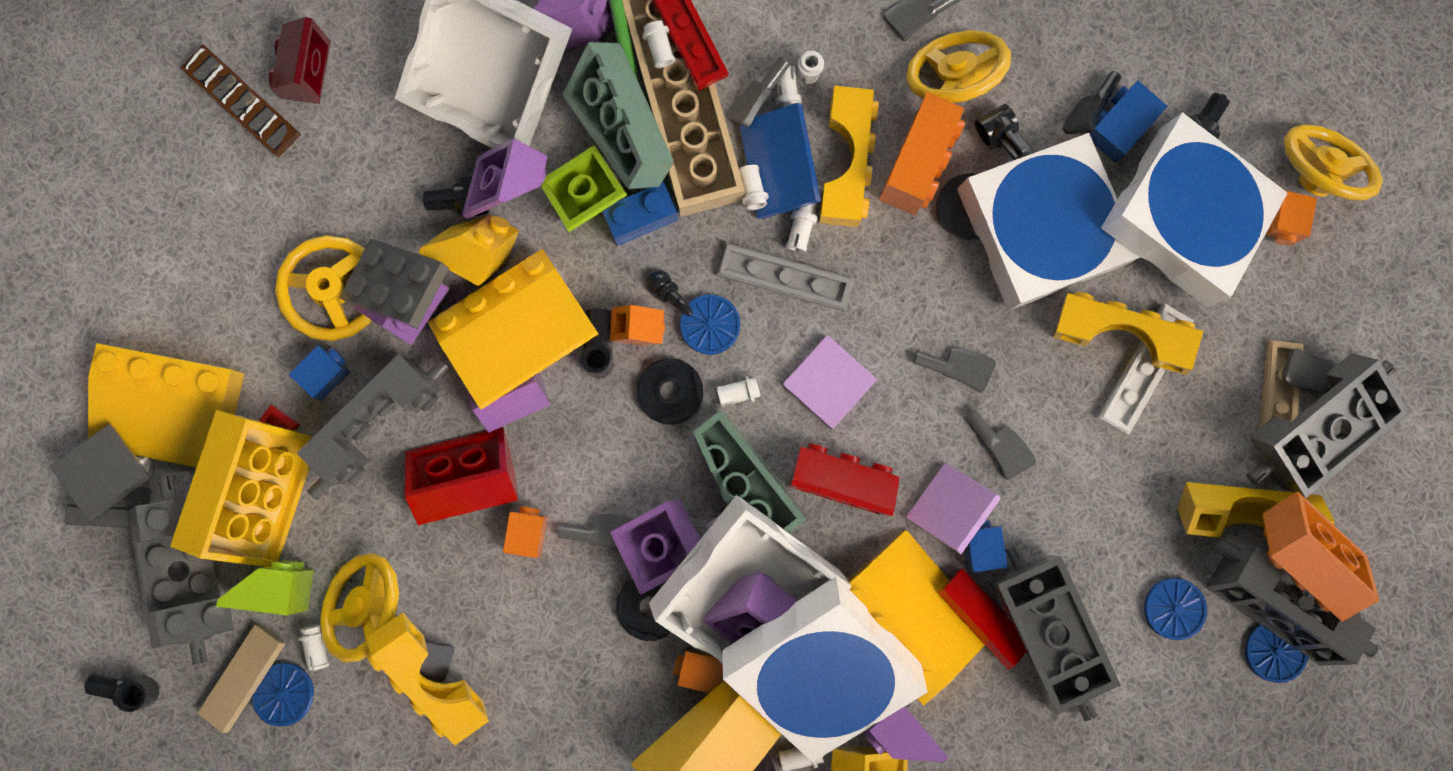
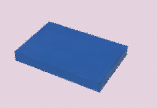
[740,103,821,219]

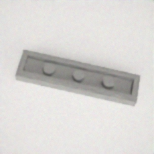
[717,243,854,312]

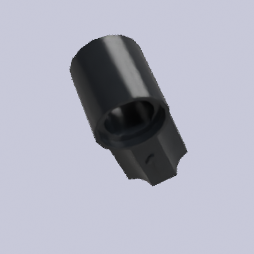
[580,308,614,379]

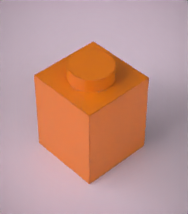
[1265,191,1317,246]
[610,305,665,346]
[503,506,548,558]
[673,648,723,693]

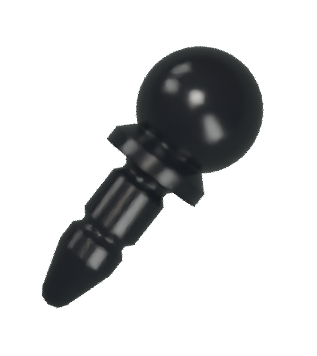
[645,270,693,316]

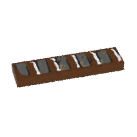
[180,44,302,158]

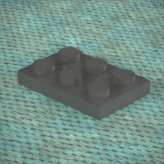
[339,239,449,329]

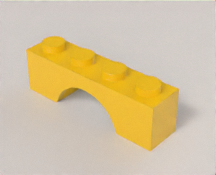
[819,86,879,227]
[1053,292,1204,375]
[1177,482,1335,537]
[367,612,489,746]

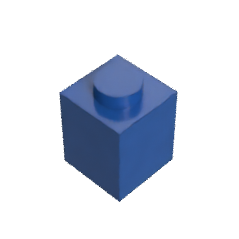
[288,345,350,401]
[964,520,1008,572]

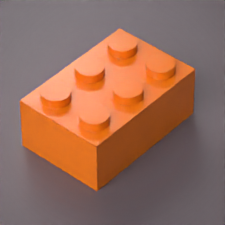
[879,92,966,216]
[1262,491,1380,622]

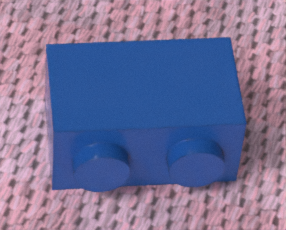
[1089,80,1168,163]
[602,182,678,246]

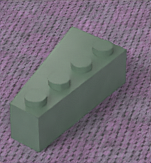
[562,42,674,189]
[693,410,807,533]

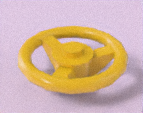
[906,30,1011,103]
[1283,124,1383,201]
[275,235,372,341]
[320,553,399,663]

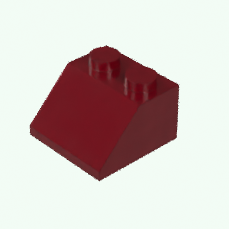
[269,17,331,104]

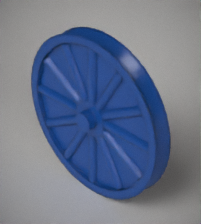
[680,294,740,355]
[1144,578,1207,640]
[1245,625,1308,683]
[252,663,314,727]

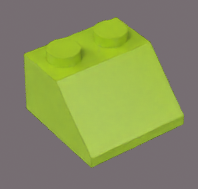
[541,145,627,232]
[216,560,314,615]

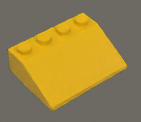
[428,248,598,410]
[88,343,244,467]
[170,410,314,567]
[847,530,985,706]

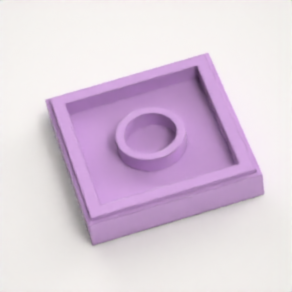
[782,335,878,430]
[906,463,1001,554]

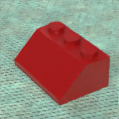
[405,427,518,526]
[788,443,900,516]

